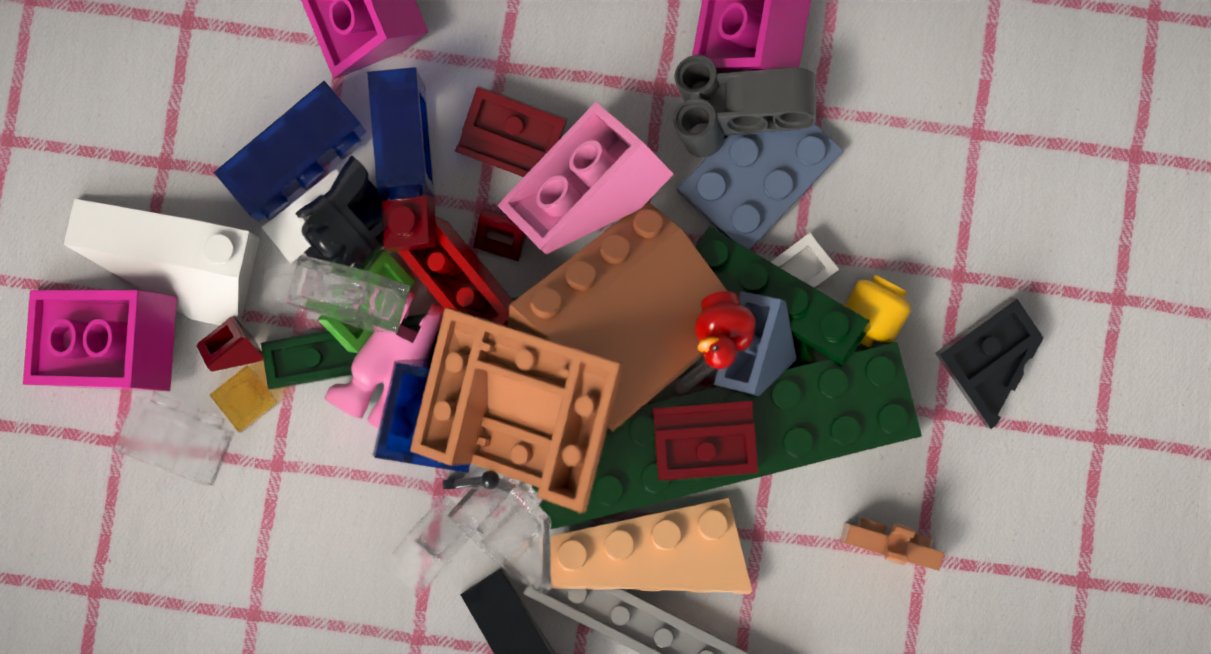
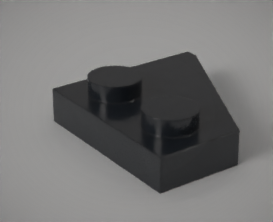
[935,298,1044,429]

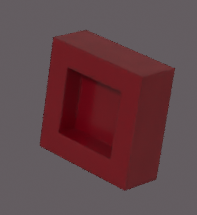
[382,195,437,253]

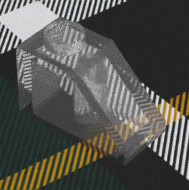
[286,256,411,333]

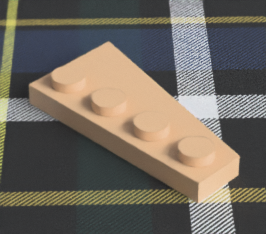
[541,498,752,594]

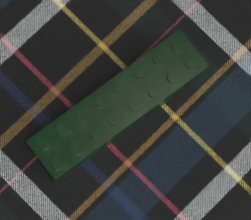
[532,342,922,531]

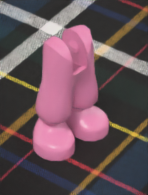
[324,288,444,437]

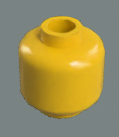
[844,274,911,348]

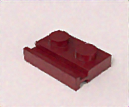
[455,86,568,177]
[653,401,758,481]

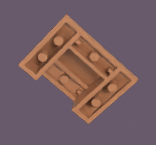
[410,308,624,513]

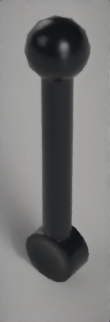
[443,470,500,490]

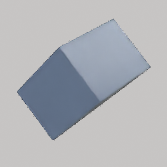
[714,291,797,396]

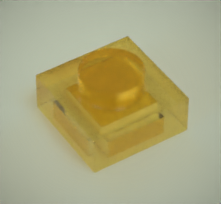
[209,365,279,433]

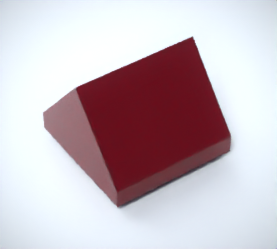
[473,208,527,261]

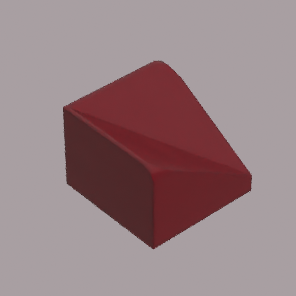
[196,316,265,372]

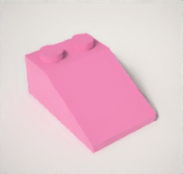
[497,102,674,255]

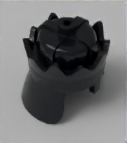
[295,155,388,279]

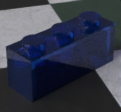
[213,81,367,222]

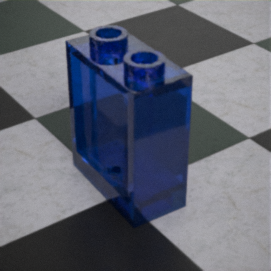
[367,67,435,201]

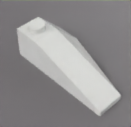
[64,199,260,326]

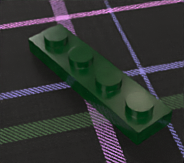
[695,226,871,366]

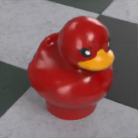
[694,291,756,369]

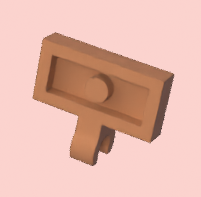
[840,517,944,571]

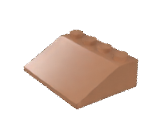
[507,202,727,431]

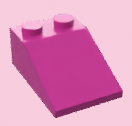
[23,290,177,392]

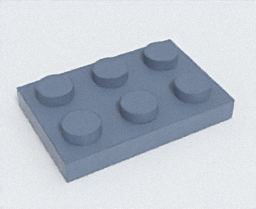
[677,124,843,250]

